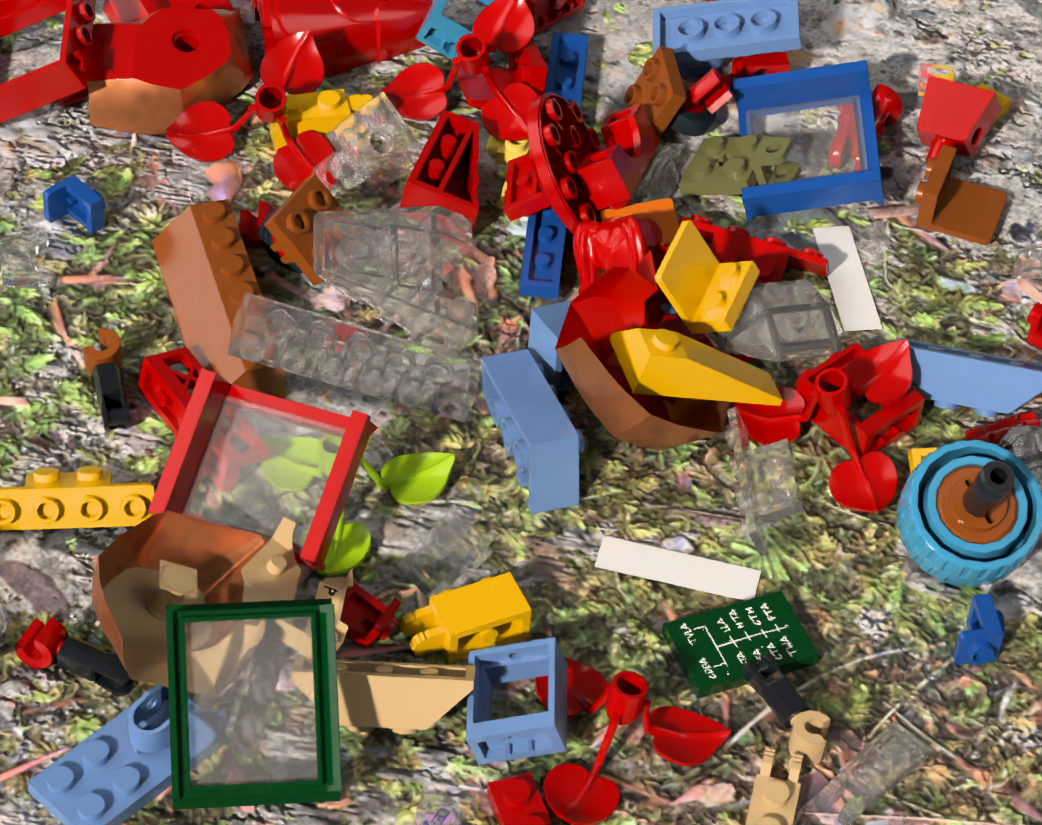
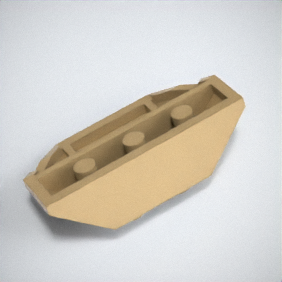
[291,657,476,735]

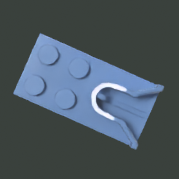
[653,0,801,78]
[27,685,228,825]

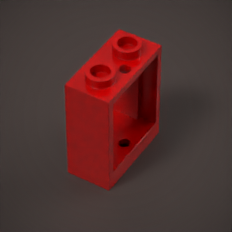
[796,342,925,458]

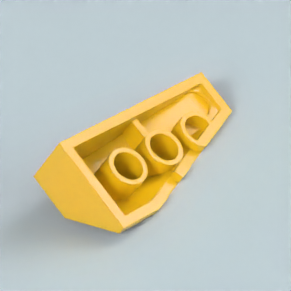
[609,328,783,406]

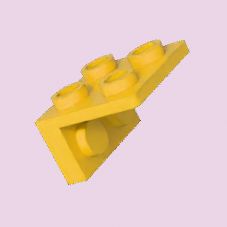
[655,220,760,334]

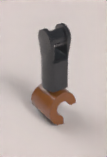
[82,328,131,431]

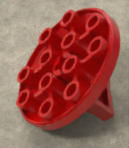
[503,92,610,235]

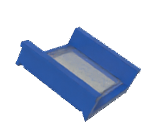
[733,60,885,222]

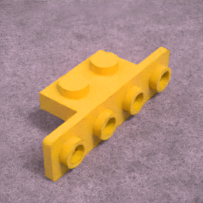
[0,466,155,531]

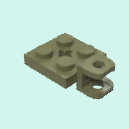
[678,134,802,196]

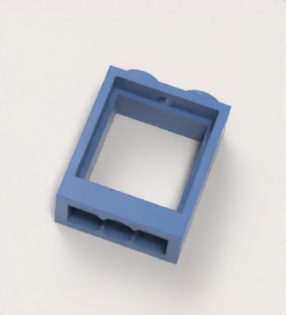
[466,637,567,765]

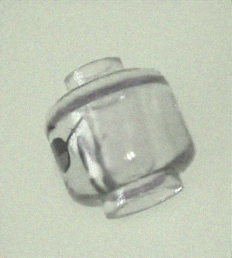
[999,425,1042,485]

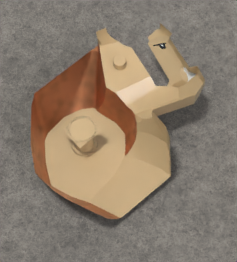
[92,511,353,698]

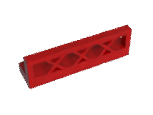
[137,347,272,493]

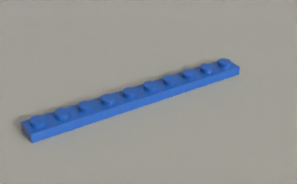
[519,32,589,299]

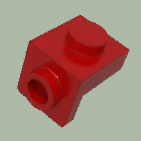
[340,582,402,649]

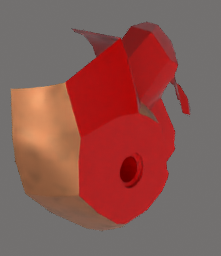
[87,0,253,135]

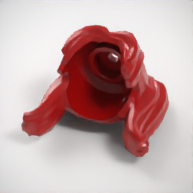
[573,215,663,294]

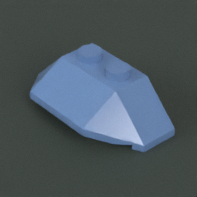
[896,337,1042,417]

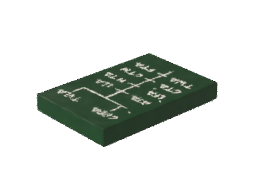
[662,590,819,699]

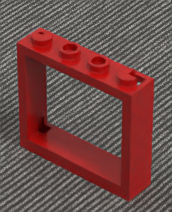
[0,0,96,123]

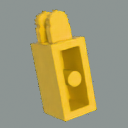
[269,89,377,153]
[398,572,532,663]

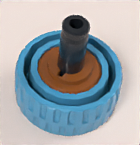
[896,440,1042,588]

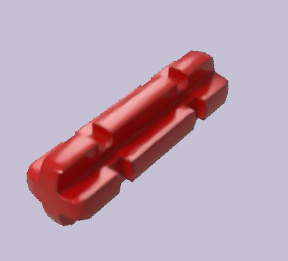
[963,411,1041,446]

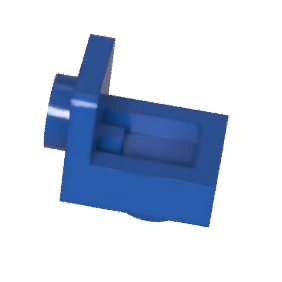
[43,174,105,234]
[953,594,1005,665]

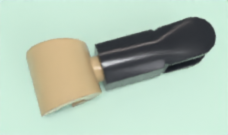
[742,652,831,766]

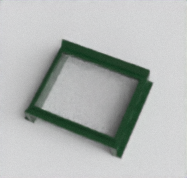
[166,598,342,810]

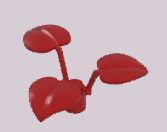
[380,0,538,141]
[165,30,337,191]
[731,339,913,513]
[535,656,731,825]

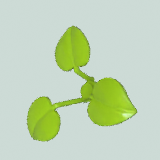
[262,434,456,576]

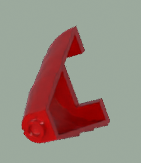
[251,0,433,77]

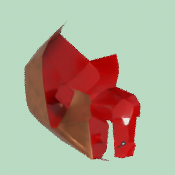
[555,243,756,450]

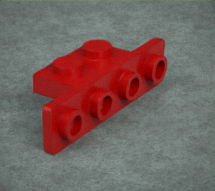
[678,215,829,296]

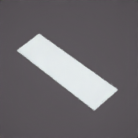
[812,226,883,331]
[594,535,761,601]

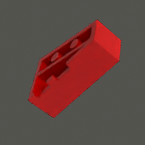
[398,109,479,241]

